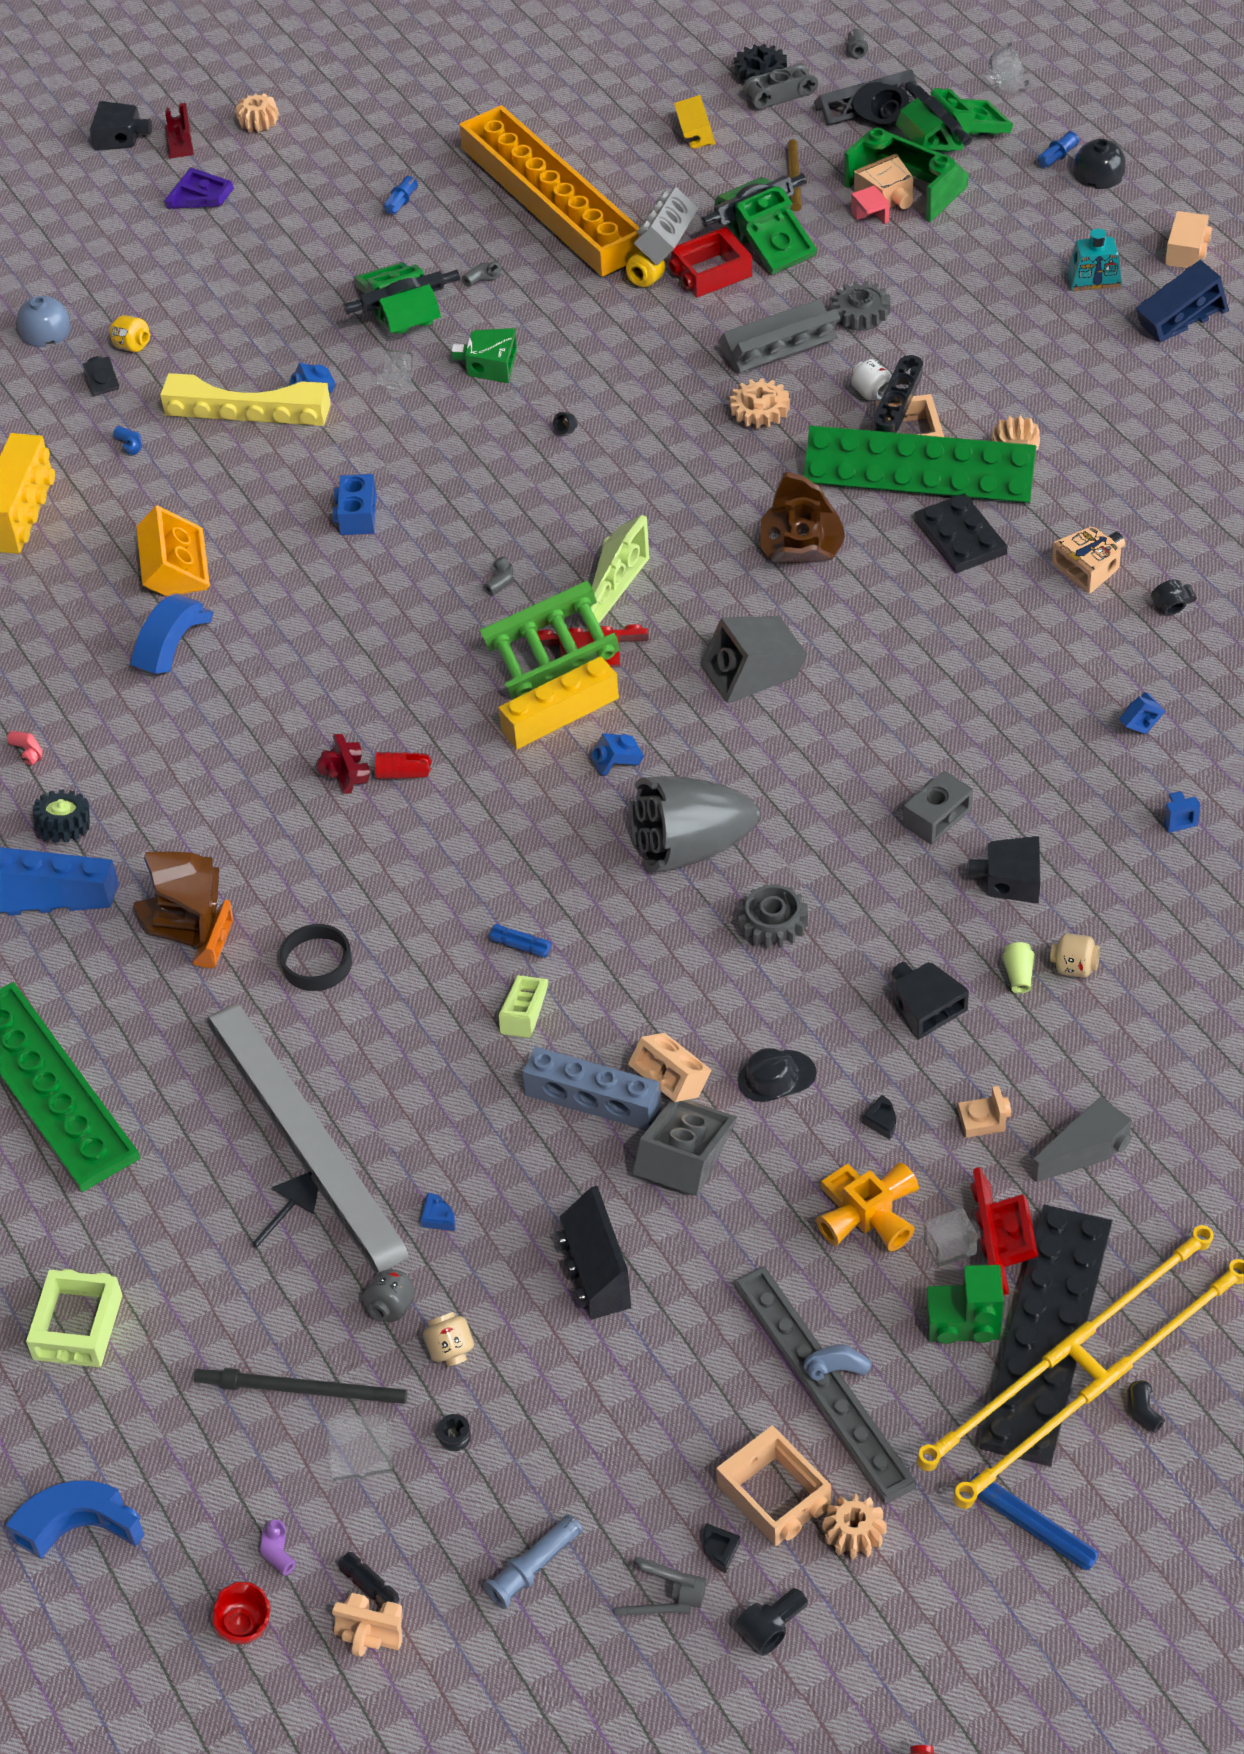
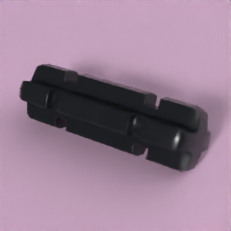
[338,1552,400,1608]

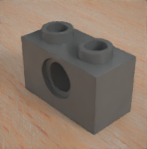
[903,770,973,845]

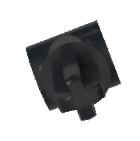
[735,1588,808,1656]

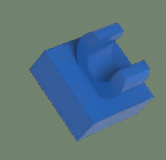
[1164,791,1201,833]

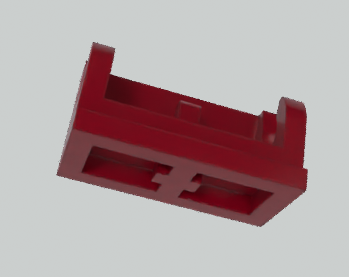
[165,103,194,159]

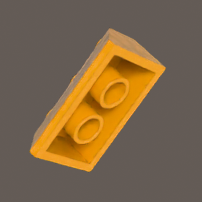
[136,505,210,596]

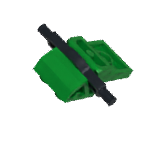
[896,81,1014,152]
[701,173,817,275]
[343,262,460,334]

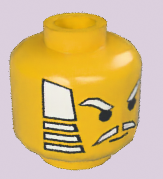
[109,315,150,353]

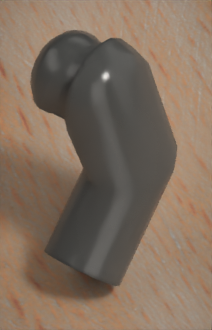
[462,262,502,287]

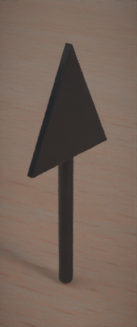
[253,1171,318,1248]

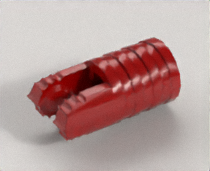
[375,752,432,779]

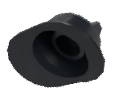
[853,82,910,127]
[738,1048,817,1102]

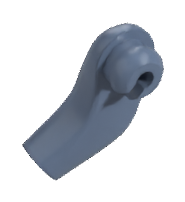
[804,1344,872,1381]

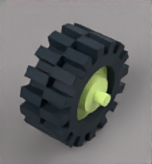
[33,790,90,843]

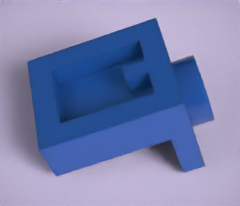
[1119,692,1166,734]

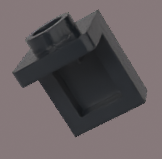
[83,356,119,397]

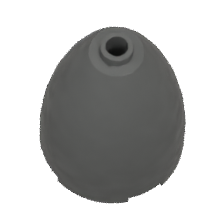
[629,776,761,872]

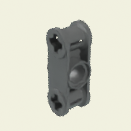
[743,63,818,109]

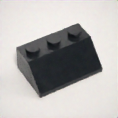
[556,1186,631,1320]

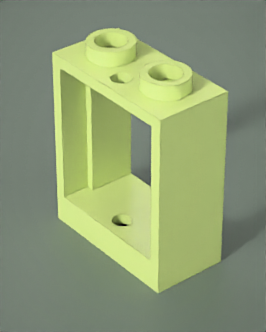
[26,1269,123,1368]

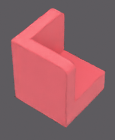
[851,185,890,224]

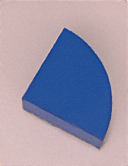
[420,1192,456,1231]

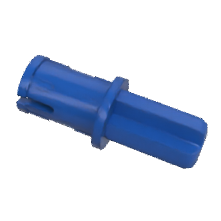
[1037,131,1079,168]
[383,176,418,215]

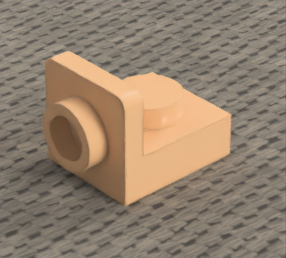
[958,1086,1011,1138]

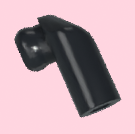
[1127,1380,1165,1433]

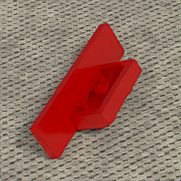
[537,624,649,668]
[970,1167,1038,1296]

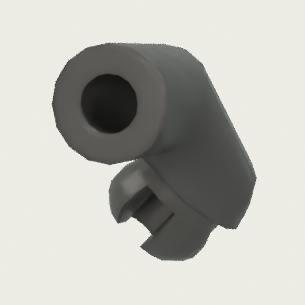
[484,556,513,596]

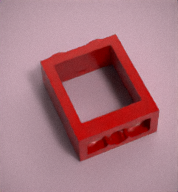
[669,227,752,298]

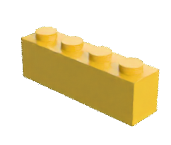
[498,656,619,750]

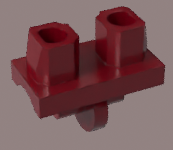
[316,734,370,794]

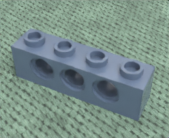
[523,1046,662,1130]

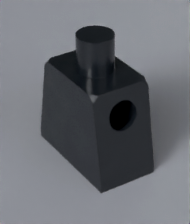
[90,101,152,151]
[968,836,1041,903]
[891,962,969,1040]

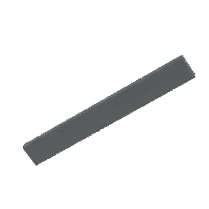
[734,1266,916,1505]

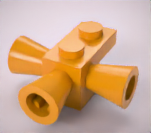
[816,1162,919,1252]

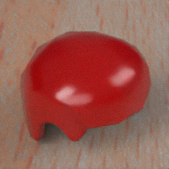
[212,1582,271,1644]

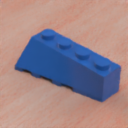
[0,847,119,916]

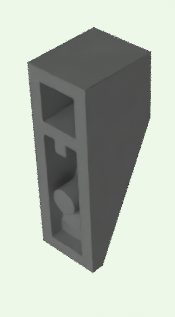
[1032,1097,1132,1182]

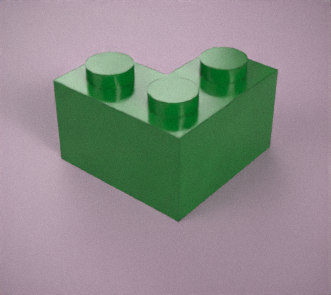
[926,1265,1004,1344]

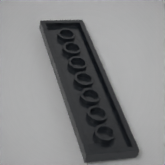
[979,1204,1112,1467]

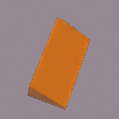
[192,900,234,969]

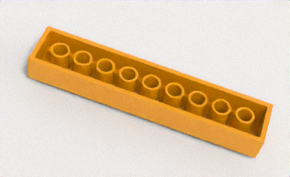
[459,105,641,277]

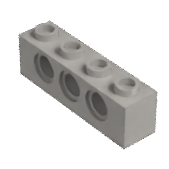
[634,187,698,265]

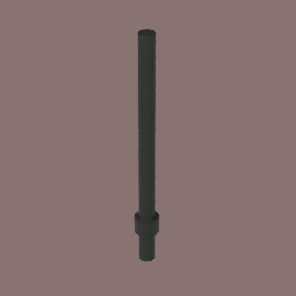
[194,1368,408,1404]

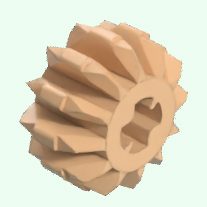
[236,93,279,133]
[992,415,1040,450]
[822,1492,886,1560]

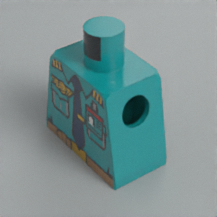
[1067,228,1122,291]

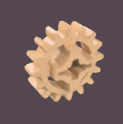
[730,378,790,428]

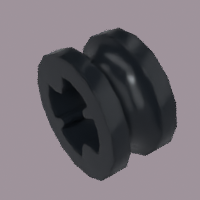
[437,1414,471,1451]

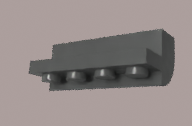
[718,298,840,373]

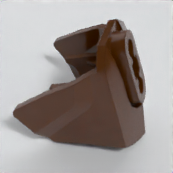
[760,472,845,563]
[133,851,220,948]

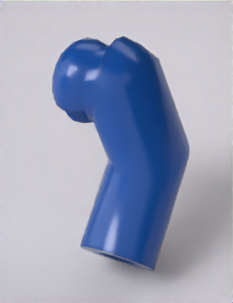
[113,425,142,455]

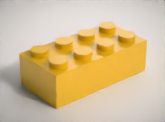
[0,433,55,554]

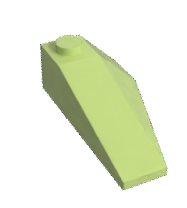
[587,515,649,631]

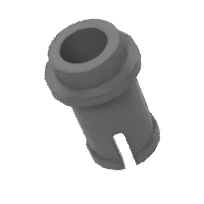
[848,29,868,58]

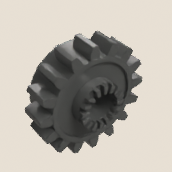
[832,281,891,331]
[738,884,808,948]

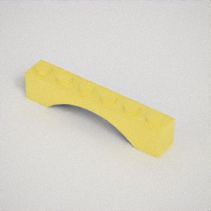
[160,373,331,426]

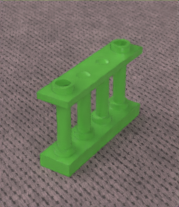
[480,580,621,700]

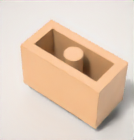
[1165,211,1212,268]

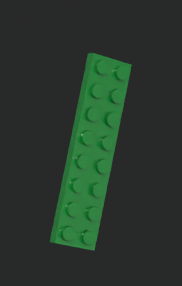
[804,425,1037,504]
[0,981,141,1193]

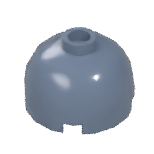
[17,296,71,347]

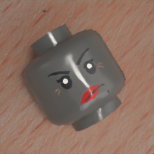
[363,1270,415,1322]

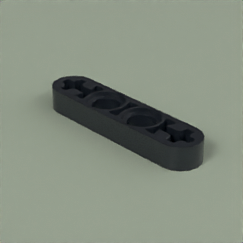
[874,355,923,433]

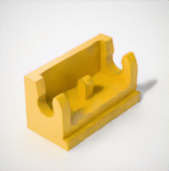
[674,95,716,148]

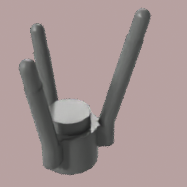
[613,1557,707,1615]

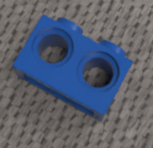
[333,474,377,535]

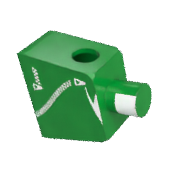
[452,328,518,383]

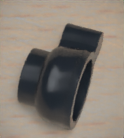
[1150,579,1197,616]

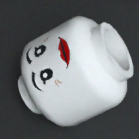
[851,359,892,401]

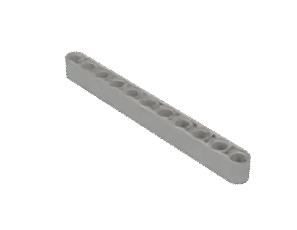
[207,1002,409,1274]

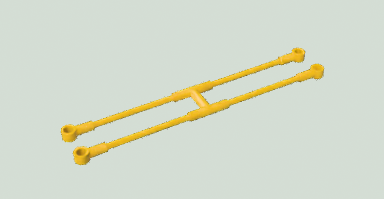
[916,1225,1244,1509]

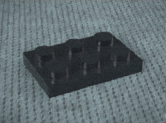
[914,493,1008,573]

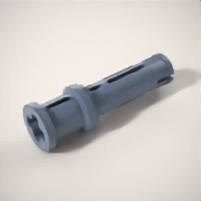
[483,1514,583,1609]

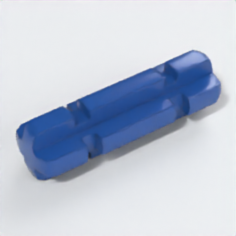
[489,924,551,957]

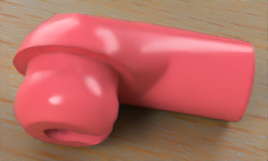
[7,731,43,765]

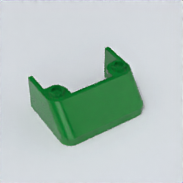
[844,128,969,222]

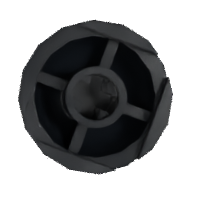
[1073,139,1126,189]

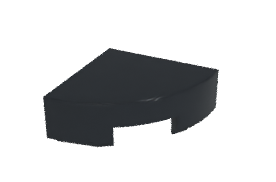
[862,1095,896,1140]
[703,1523,741,1574]

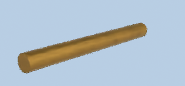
[787,139,802,211]

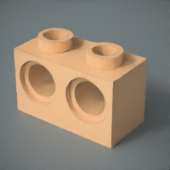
[628,1033,712,1102]

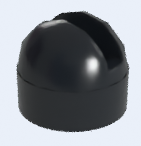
[553,412,578,434]

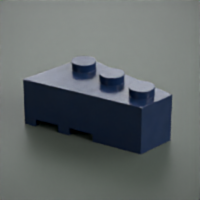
[1136,259,1229,342]

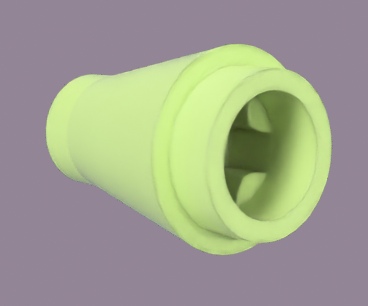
[1002,942,1035,993]

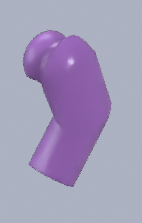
[260,1520,296,1576]

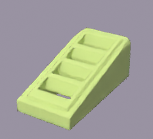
[499,975,548,1038]

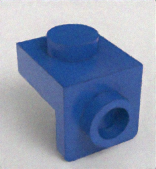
[289,363,336,393]
[590,733,644,775]

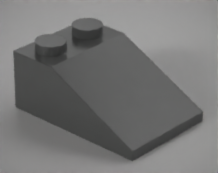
[633,1100,737,1196]

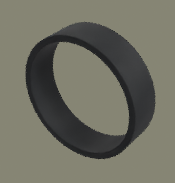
[280,924,352,991]

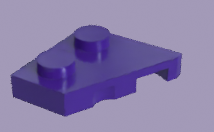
[164,167,234,209]

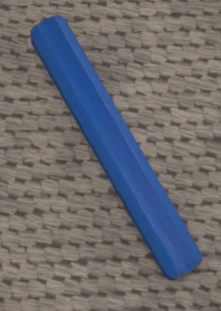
[969,1472,1099,1570]

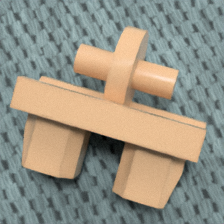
[332,1593,403,1657]

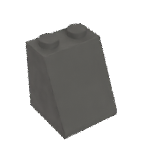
[701,616,807,702]

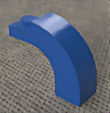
[130,593,214,674]
[6,1480,145,1559]

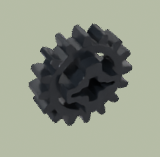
[734,44,787,86]

